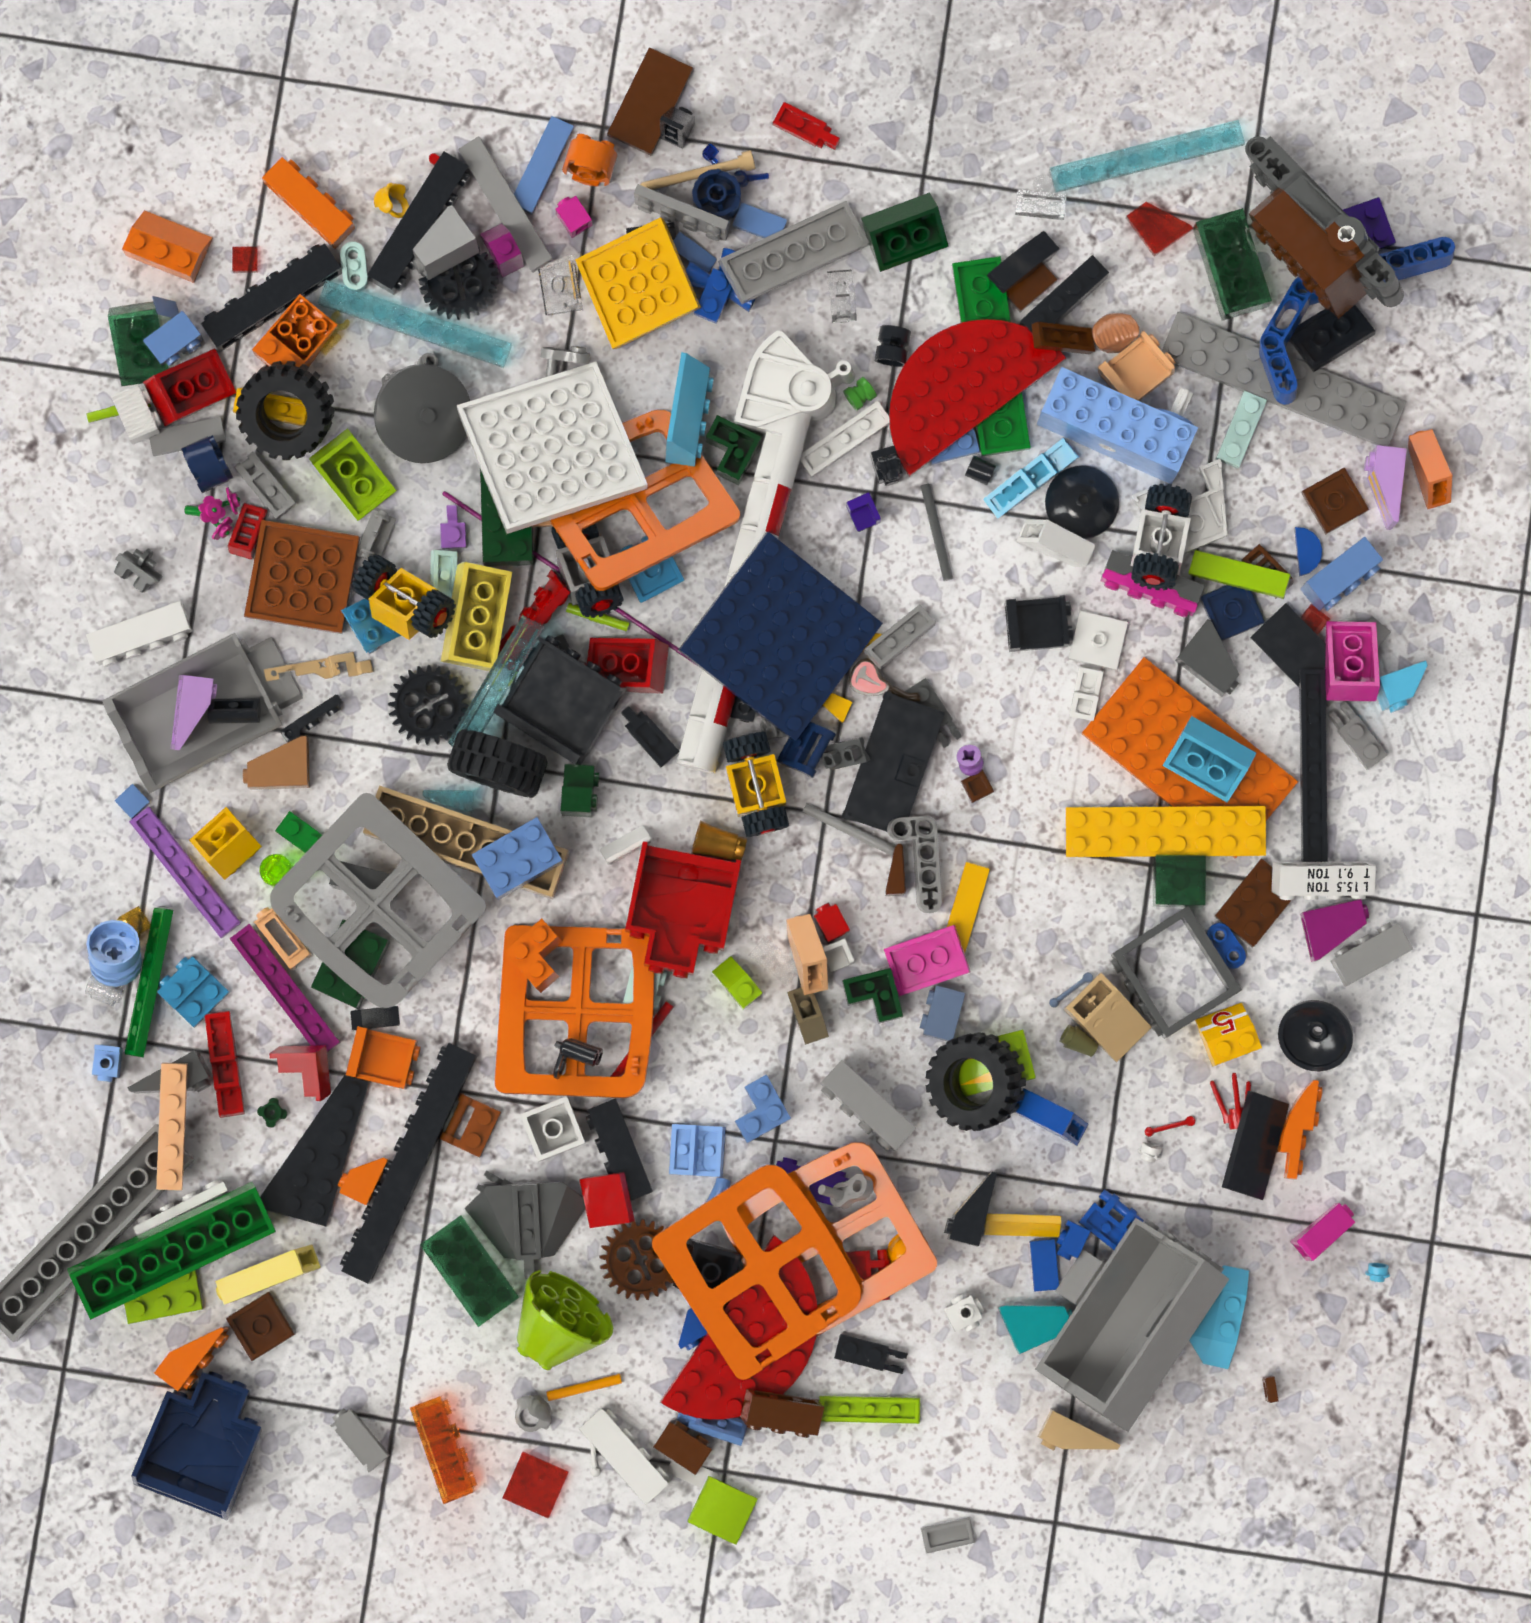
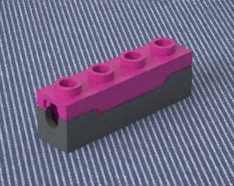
[1100,550,1205,618]

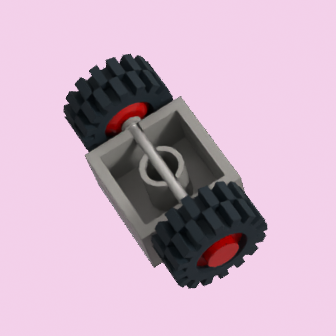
[551,523,624,618]

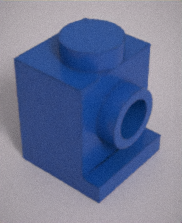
[1056,1220,1091,1261]

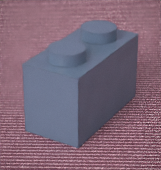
[920,985,965,1041]

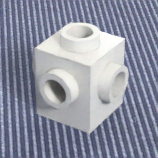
[943,1293,984,1332]

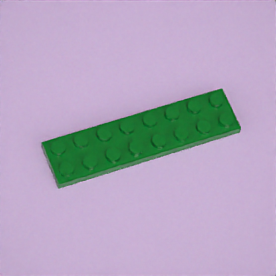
[952,256,1030,457]

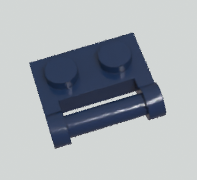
[777,722,836,778]

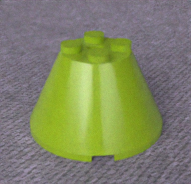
[517,1270,613,1370]

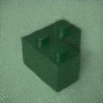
[706,415,761,486]
[560,764,599,818]
[842,968,903,1024]

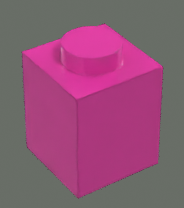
[555,196,593,238]

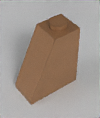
[243,736,310,790]

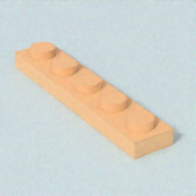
[156,1063,188,1191]

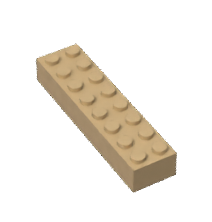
[363,785,569,899]

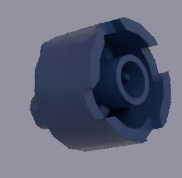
[692,169,741,220]
[181,435,233,493]

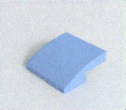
[669,1124,726,1177]

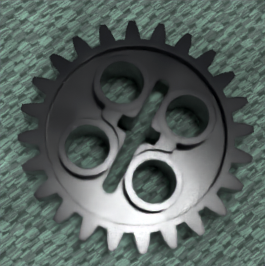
[418,247,499,320]
[388,665,469,746]

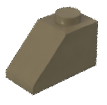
[787,987,829,1045]

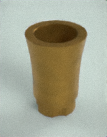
[691,820,747,861]

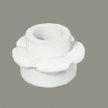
[1138,1142,1162,1163]

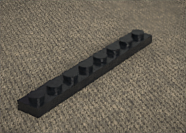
[1299,669,1328,862]

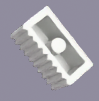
[111,385,162,444]

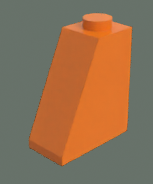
[1408,429,1452,510]

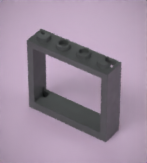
[1110,906,1242,1039]

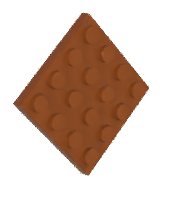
[244,520,360,634]

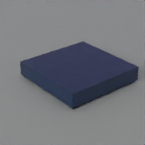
[1200,585,1265,641]

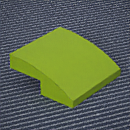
[687,1476,757,1545]

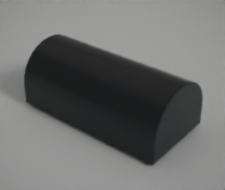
[207,698,261,724]

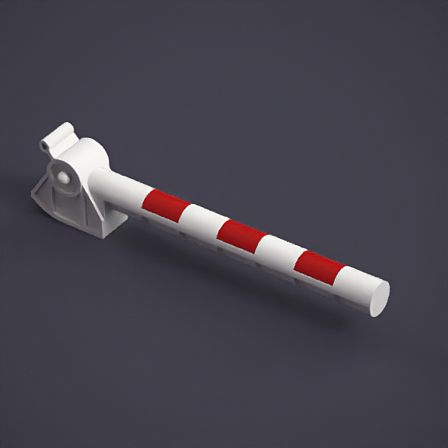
[676,330,855,774]

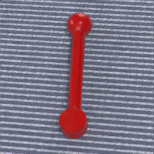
[1144,1116,1195,1137]

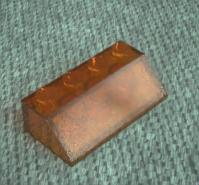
[410,1396,477,1504]

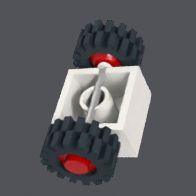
[1131,483,1192,590]

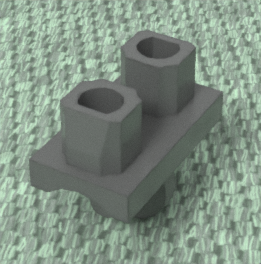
[114,549,163,593]
[822,737,870,770]

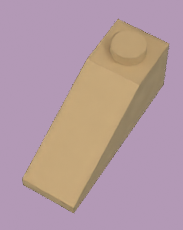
[1037,1410,1120,1451]

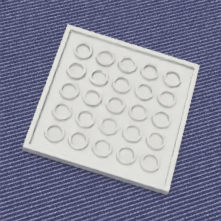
[457,362,648,534]

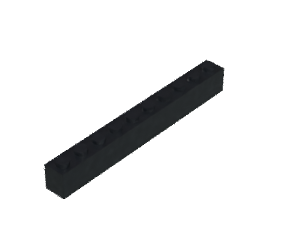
[340,1043,477,1284]

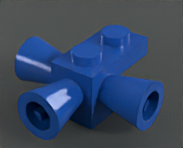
[686,248,756,324]

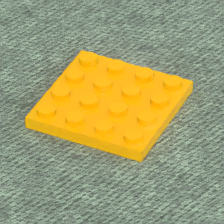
[575,217,701,349]

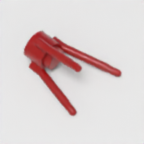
[1210,1073,1251,1130]

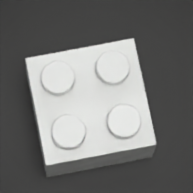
[520,1096,586,1162]

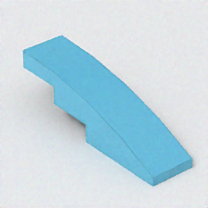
[983,438,1079,519]

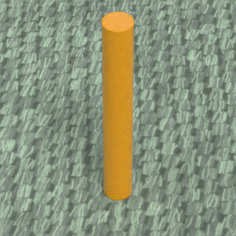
[546,1374,622,1401]

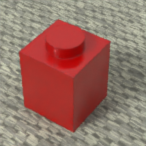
[814,903,850,943]

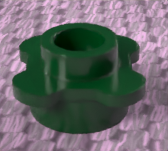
[257,1098,287,1128]

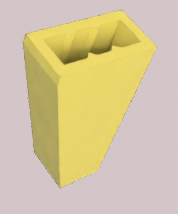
[215,1245,321,1305]

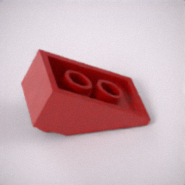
[143,348,237,426]
[587,638,669,694]

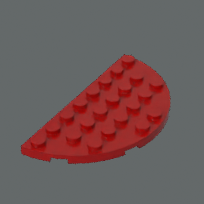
[889,319,1066,477]
[660,1235,817,1419]

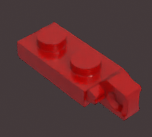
[772,102,840,150]

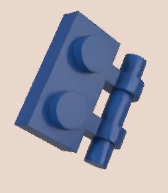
[1079,1189,1144,1250]

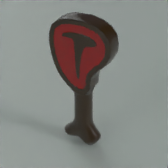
[848,658,921,703]

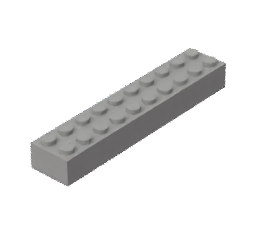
[0,1124,195,1342]

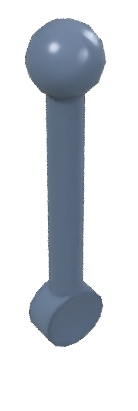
[1049,972,1093,1008]

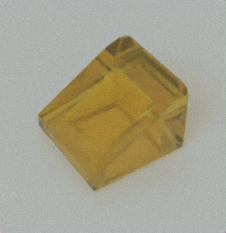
[117,906,151,936]

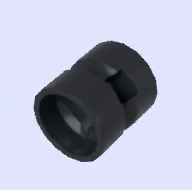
[874,325,911,367]

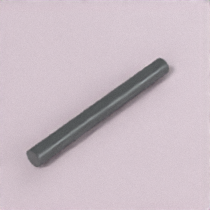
[920,484,953,581]

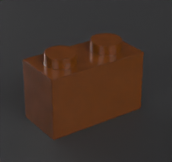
[653,1420,712,1475]

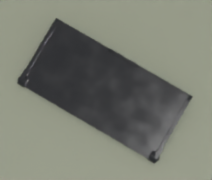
[841,691,945,836]

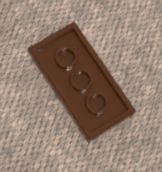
[607,47,693,156]

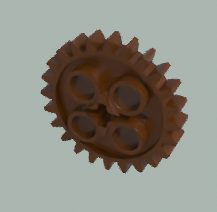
[599,1219,674,1301]

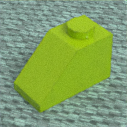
[712,956,763,1010]

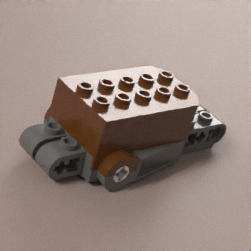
[1245,136,1404,319]

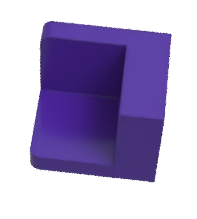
[846,492,881,532]

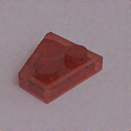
[1126,202,1193,257]

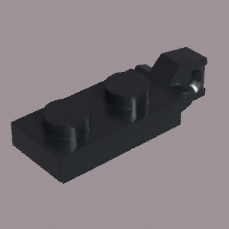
[280,695,344,743]
[621,705,679,768]

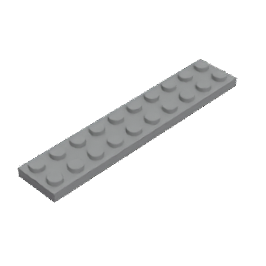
[1162,312,1406,446]

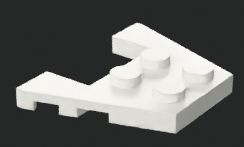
[1131,459,1228,554]

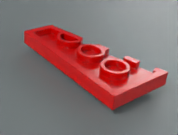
[497,569,570,666]

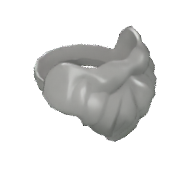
[515,1395,552,1432]

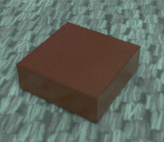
[961,770,994,803]
[1262,1376,1279,1403]

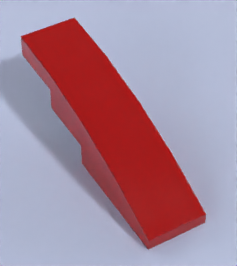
[205,1011,245,1118]

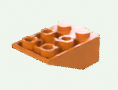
[252,294,338,367]
[154,1326,230,1391]

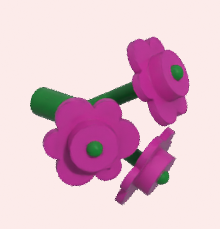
[184,487,241,540]

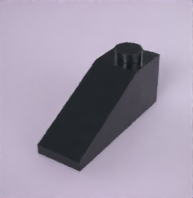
[660,107,695,149]

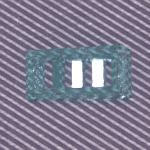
[422,790,474,813]

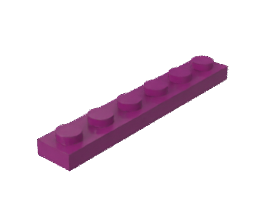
[230,924,341,1053]

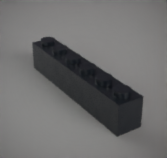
[367,151,471,295]
[201,243,342,352]

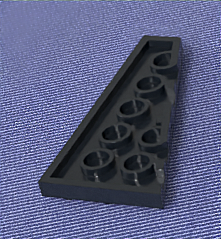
[260,1075,369,1227]

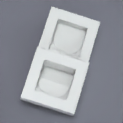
[1069,666,1104,721]

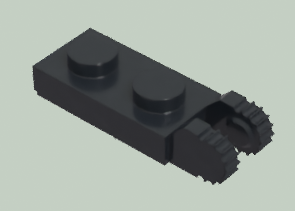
[834,1334,908,1374]

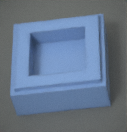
[114,784,150,819]

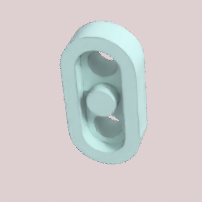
[340,242,368,292]

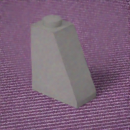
[413,205,479,280]

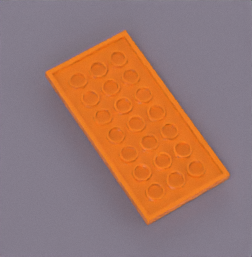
[1081,657,1298,859]

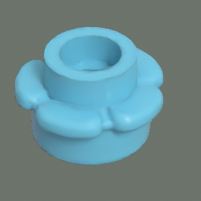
[1365,1263,1390,1282]

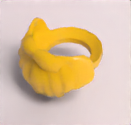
[374,183,409,218]

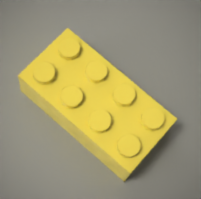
[440,562,512,671]

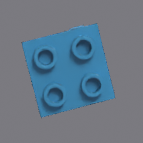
[341,599,401,654]

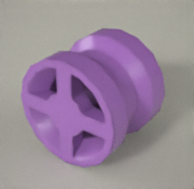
[957,745,984,776]

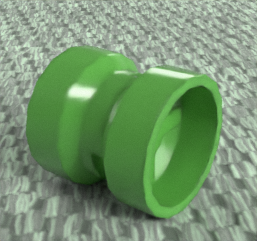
[843,377,877,411]

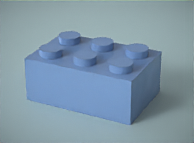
[1300,537,1383,612]
[472,817,563,900]

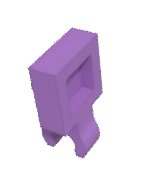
[440,505,466,549]

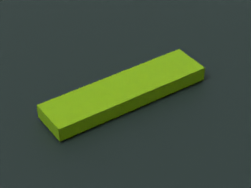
[1188,550,1291,599]
[819,1396,920,1424]

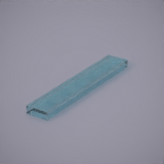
[448,615,545,747]

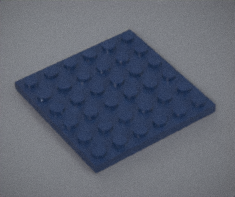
[678,532,883,741]

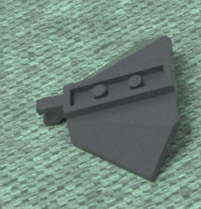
[464,1182,586,1279]

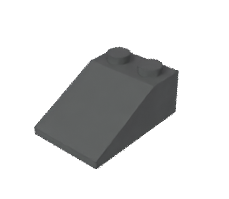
[127,1051,213,1094]

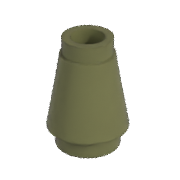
[1060,1025,1099,1057]

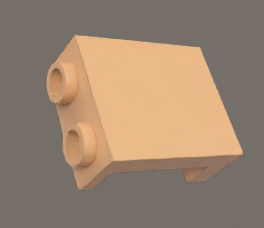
[1098,331,1176,401]

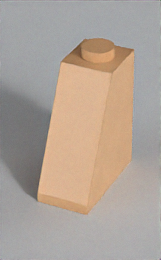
[786,914,828,995]

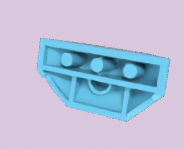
[1189,1265,1249,1369]

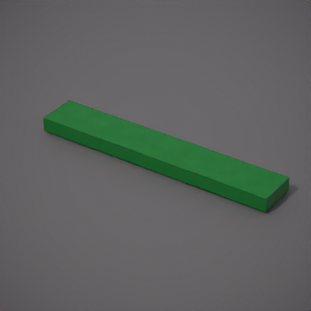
[124,908,174,1058]

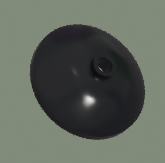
[1045,466,1119,539]
[1278,1000,1353,1072]

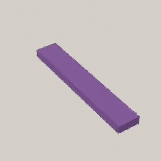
[129,806,241,939]

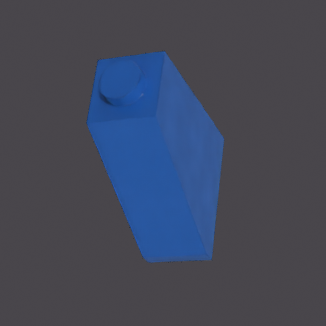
[1015,1088,1089,1146]

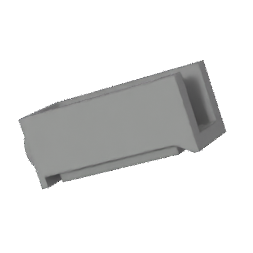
[330,1408,390,1472]

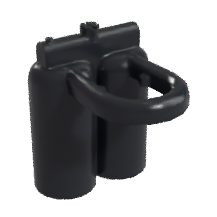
[553,1038,603,1079]

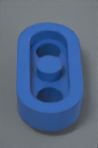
[1206,923,1246,969]

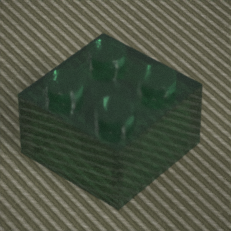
[1153,855,1206,908]

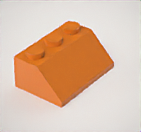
[122,210,213,283]

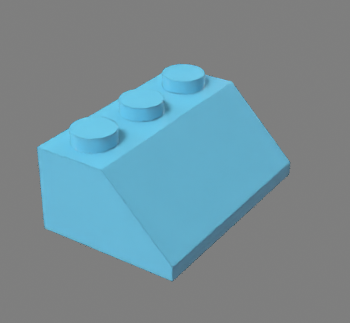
[1163,716,1256,802]

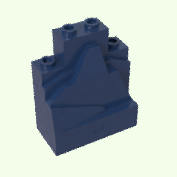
[131,1371,262,1520]

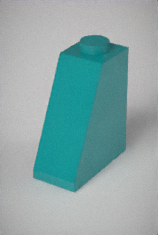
[998,1306,1072,1354]

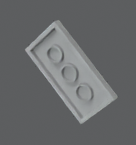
[634,184,729,241]

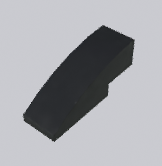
[987,231,1060,293]

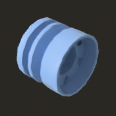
[86,920,142,987]

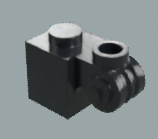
[870,445,903,486]

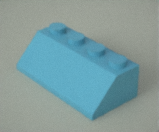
[665,352,714,467]

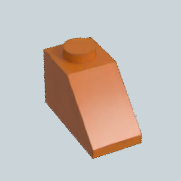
[338,1158,388,1205]

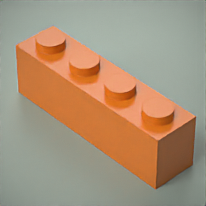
[262,157,355,249]

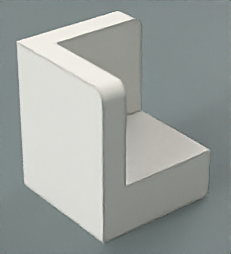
[823,939,854,973]

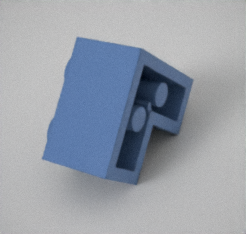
[143,311,203,367]
[735,1075,791,1143]

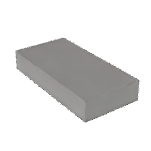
[921,1517,976,1554]

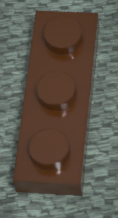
[1031,322,1095,355]

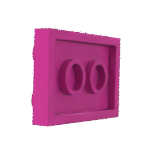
[884,925,971,996]

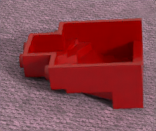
[625,841,741,979]

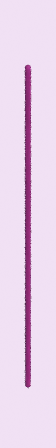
[442,491,696,665]

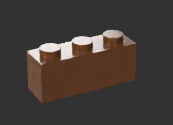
[740,1389,824,1438]

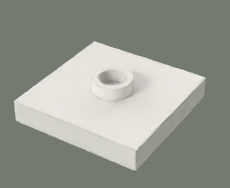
[1068,611,1128,671]

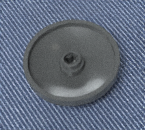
[374,364,470,464]

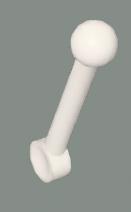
[590,1443,600,1477]

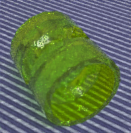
[259,854,293,888]

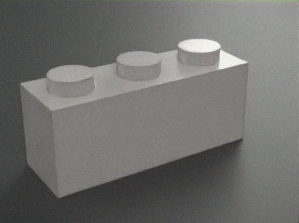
[1330,922,1413,987]

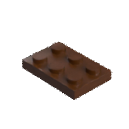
[1214,858,1291,948]

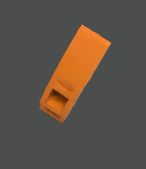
[1277,1080,1322,1180]

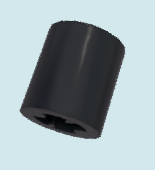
[965,456,996,486]

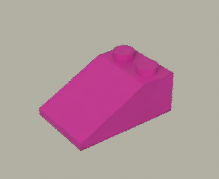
[1325,621,1380,701]

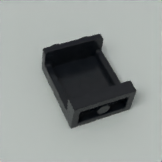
[1004,595,1073,652]

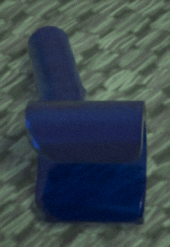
[702,143,719,165]
[734,170,769,187]

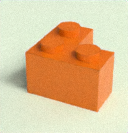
[504,918,562,993]

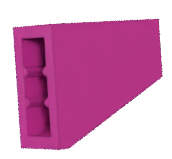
[1290,1203,1355,1261]

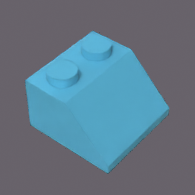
[1377,661,1428,713]

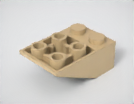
[1063,973,1152,1063]

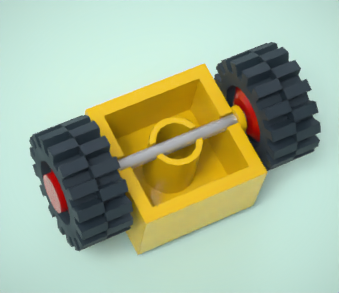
[353,554,456,640]
[723,732,790,837]

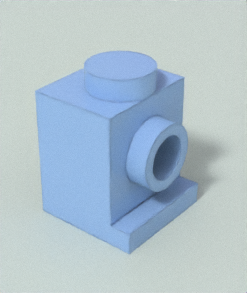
[92,1044,123,1082]

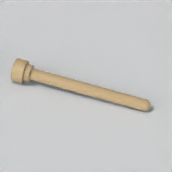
[640,150,756,190]

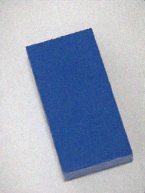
[1029,1239,1059,1292]

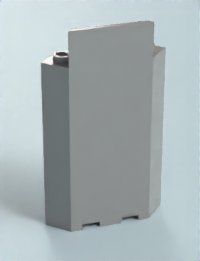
[102,633,303,794]

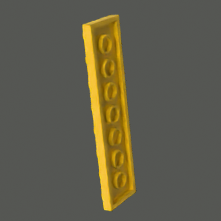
[1066,806,1266,857]

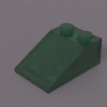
[108,301,169,387]

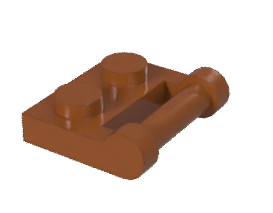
[439,1093,501,1158]

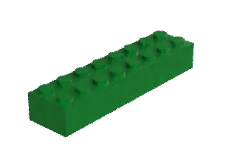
[67,1182,276,1320]

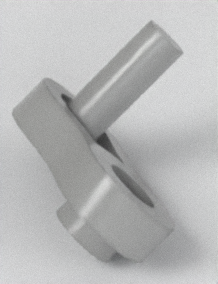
[540,346,590,377]
[818,1174,873,1209]

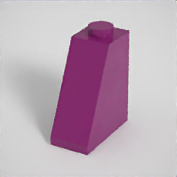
[480,223,524,278]
[1300,899,1369,962]

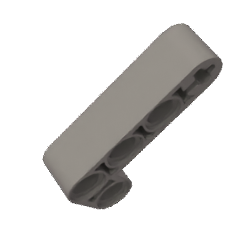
[887,816,942,913]

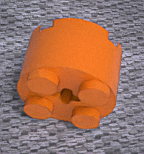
[562,134,617,187]

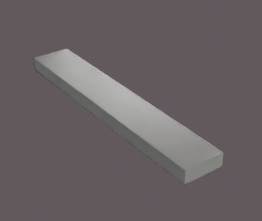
[458,136,553,273]

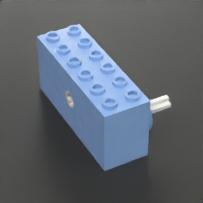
[1037,367,1198,484]

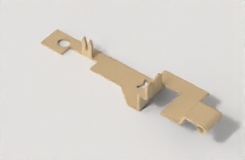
[264,652,373,682]

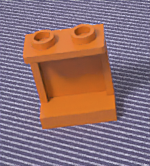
[346,1026,421,1090]

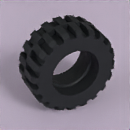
[236,361,335,460]
[447,729,548,798]
[925,1032,1026,1131]

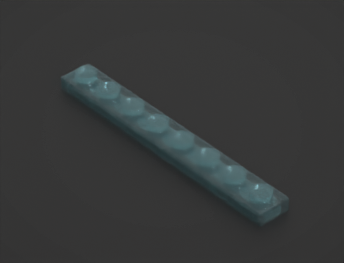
[1049,120,1245,193]
[318,280,512,368]

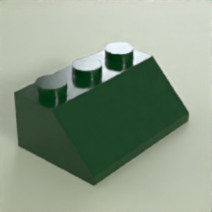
[861,192,949,272]

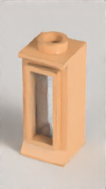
[254,907,312,971]

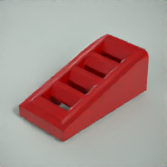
[228,503,268,559]

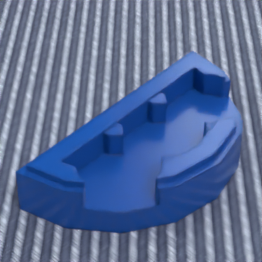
[1294,527,1322,577]

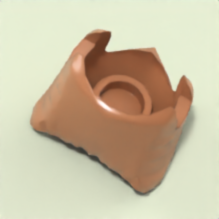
[1092,313,1139,353]

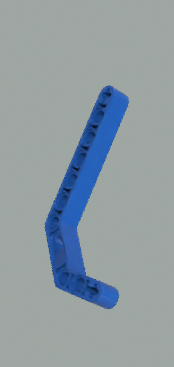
[1259,237,1455,405]

